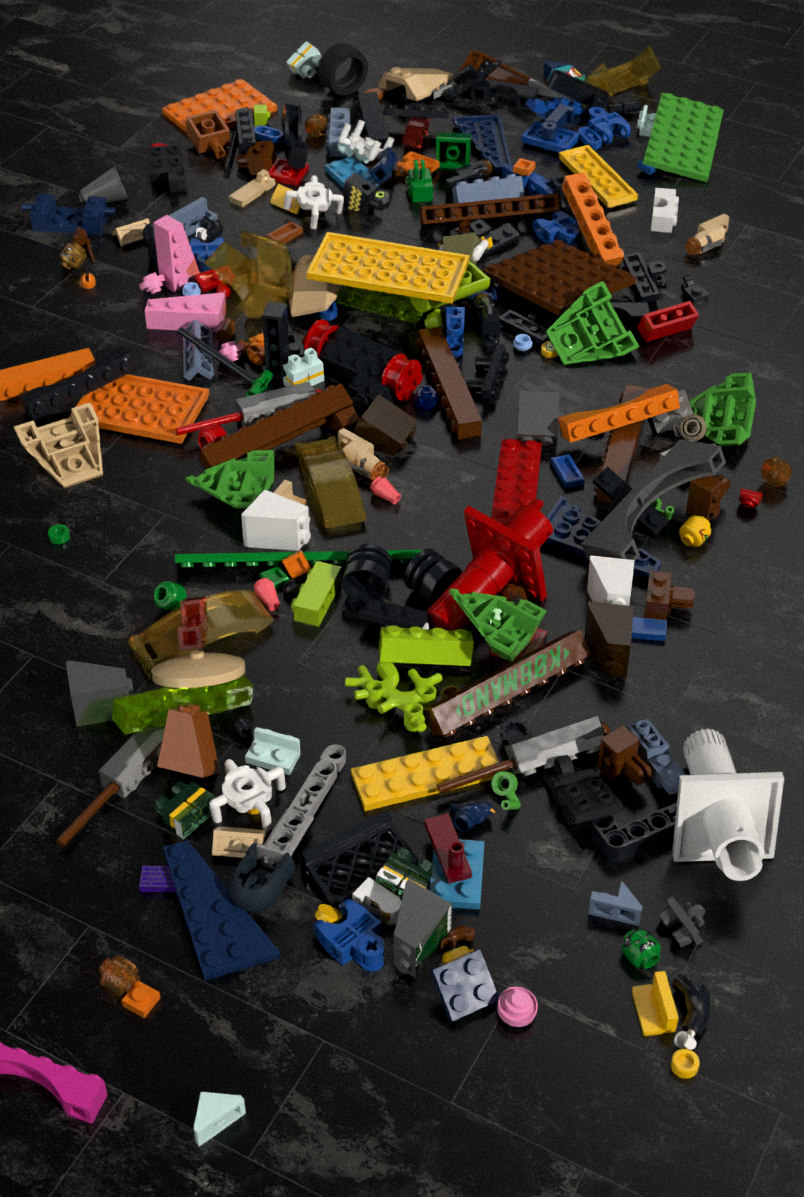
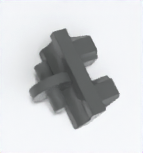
[658,896,705,947]

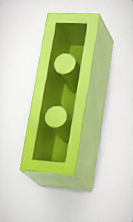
[291,561,342,627]

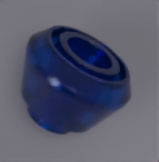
[413,386,440,411]

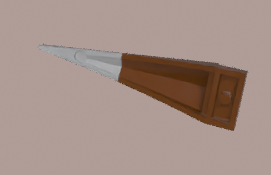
[459,50,573,101]

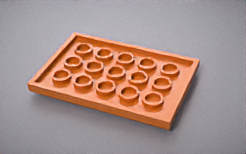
[162,79,277,132]
[69,374,209,444]

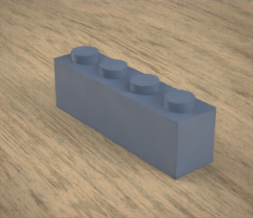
[452,174,525,203]

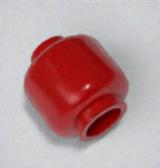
[198,424,227,449]

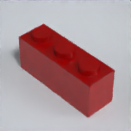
[637,301,699,342]

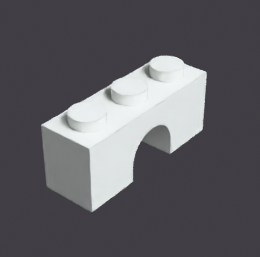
[651,188,679,233]

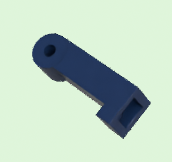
[542,104,575,140]
[368,147,397,185]

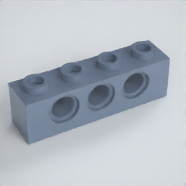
[326,108,351,157]

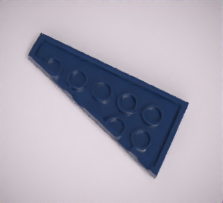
[544,495,662,580]
[163,840,281,981]

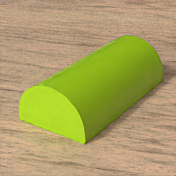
[409,260,490,313]

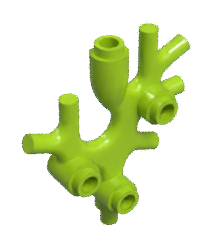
[345,661,442,732]

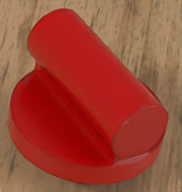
[738,489,762,509]

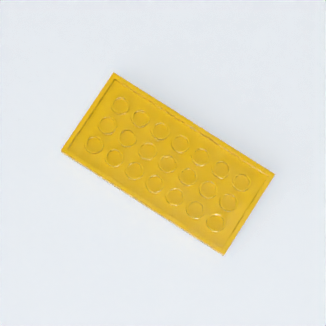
[306,232,470,304]

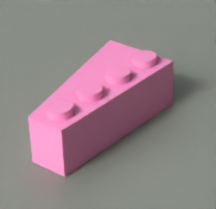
[153,215,200,292]
[145,292,226,332]

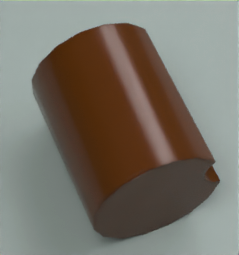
[216,318,236,343]

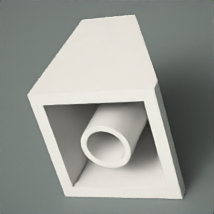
[241,490,311,551]
[587,555,635,606]

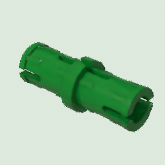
[246,370,273,397]

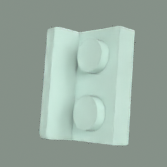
[637,105,656,137]
[245,727,301,775]

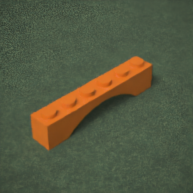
[558,384,680,443]

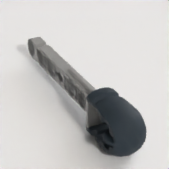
[229,744,346,913]

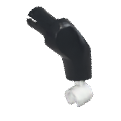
[195,217,223,242]
[672,975,710,1050]

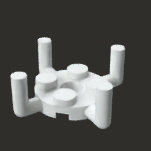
[338,120,394,161]
[284,175,344,229]
[209,759,286,831]

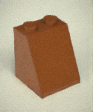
[157,703,219,778]

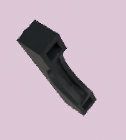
[281,104,308,169]
[19,346,138,420]

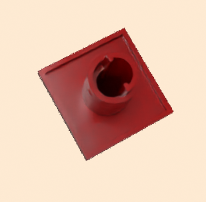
[426,499,553,630]

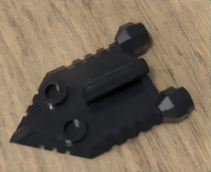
[444,60,502,101]

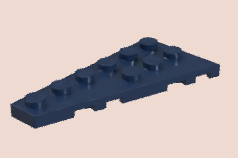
[452,115,512,174]

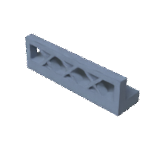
[169,197,218,237]
[183,319,214,381]

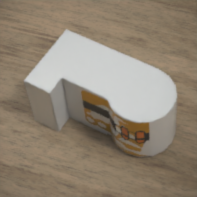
[353,877,401,925]

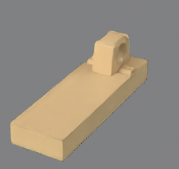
[229,169,275,207]

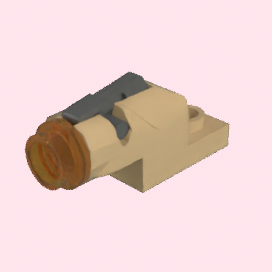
[685,213,729,255]
[338,428,389,480]

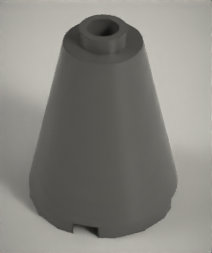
[78,167,128,205]

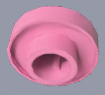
[139,272,166,294]
[218,341,245,362]
[497,987,538,1027]

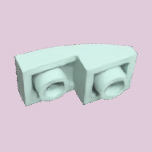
[337,141,370,164]

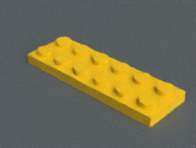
[559,145,638,208]
[351,736,499,811]

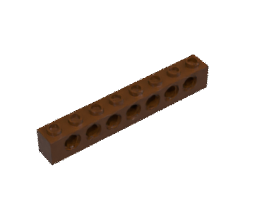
[419,193,560,228]

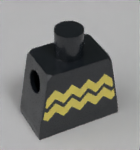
[343,172,382,214]

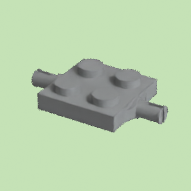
[652,389,693,437]

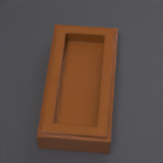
[265,221,303,247]

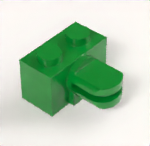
[406,159,433,203]

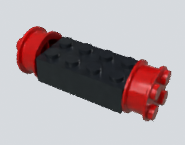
[302,319,423,401]

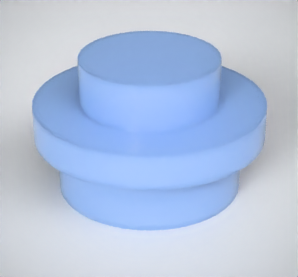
[182,282,201,296]
[513,334,532,351]

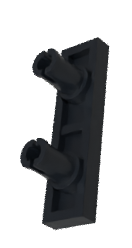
[466,344,509,406]

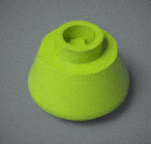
[425,308,446,333]

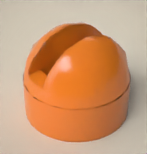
[81,273,96,289]

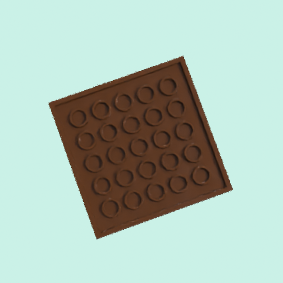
[481,240,636,315]

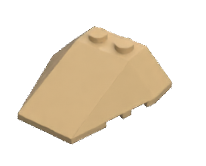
[377,67,454,101]
[287,255,346,317]
[14,403,103,488]

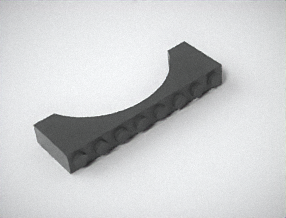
[581,439,726,562]

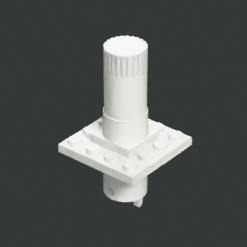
[672,729,784,881]

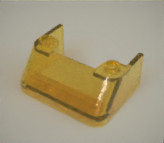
[584,46,661,98]
[204,241,287,319]

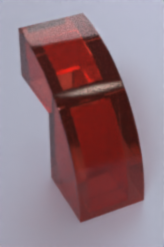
[402,117,430,149]
[177,597,207,651]

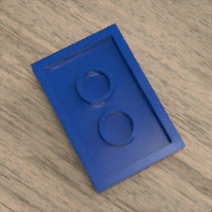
[521,121,580,153]

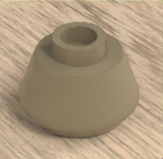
[679,414,707,441]

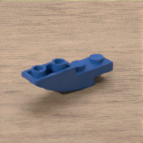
[526,97,586,120]
[502,164,555,196]

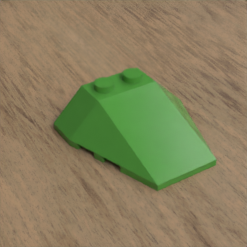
[546,281,639,365]

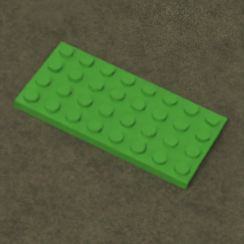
[642,93,724,182]

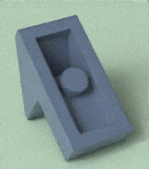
[588,881,642,926]

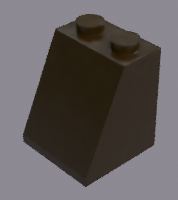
[352,394,418,456]
[585,602,634,677]

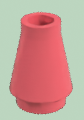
[370,476,401,505]
[254,578,281,611]

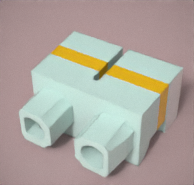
[286,41,322,79]
[283,348,324,387]

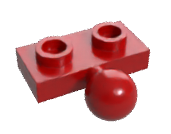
[195,264,236,298]

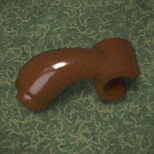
[440,925,475,954]

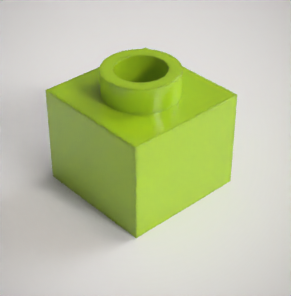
[254,105,271,127]

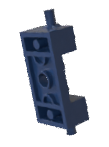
[21,193,116,234]

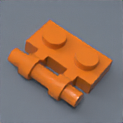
[397,151,440,173]
[238,333,265,366]

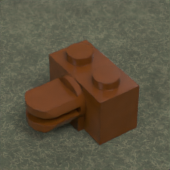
[235,140,277,175]
[686,474,731,521]
[644,570,695,620]
[597,726,652,786]

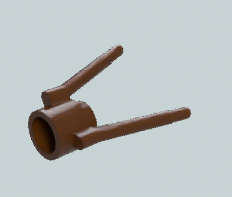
[71,227,95,262]

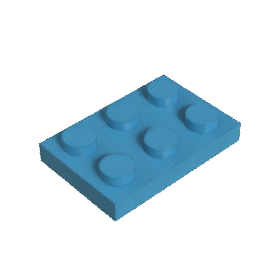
[325,156,378,188]
[430,840,484,909]

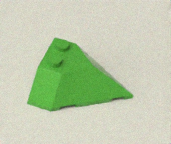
[689,372,756,446]
[185,450,274,510]
[449,589,547,662]

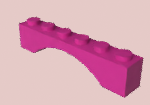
[0,1042,107,1124]

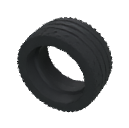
[318,43,368,96]

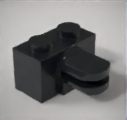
[347,373,393,418]

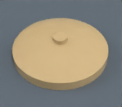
[151,651,245,688]

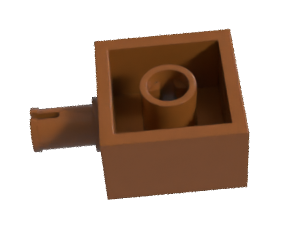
[186,110,230,158]

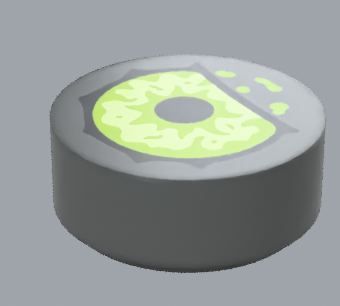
[375,190,389,205]

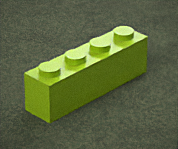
[378,625,474,666]

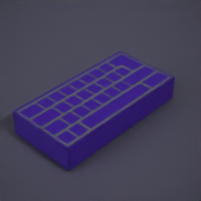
[139,866,176,892]

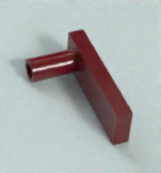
[424,814,472,884]

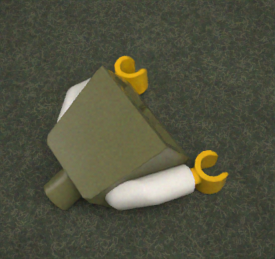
[438,233,493,266]

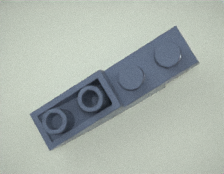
[627,719,686,795]

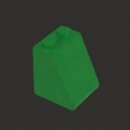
[436,132,471,169]

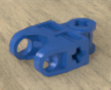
[588,107,631,145]
[533,211,579,249]
[189,237,226,273]
[446,307,465,357]
[313,899,385,972]

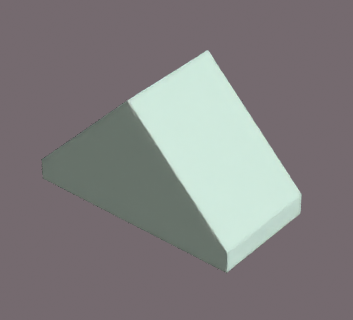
[194,1092,246,1146]

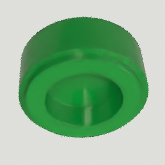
[48,524,70,544]

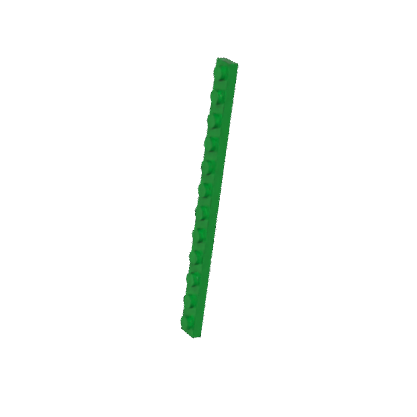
[175,549,435,567]

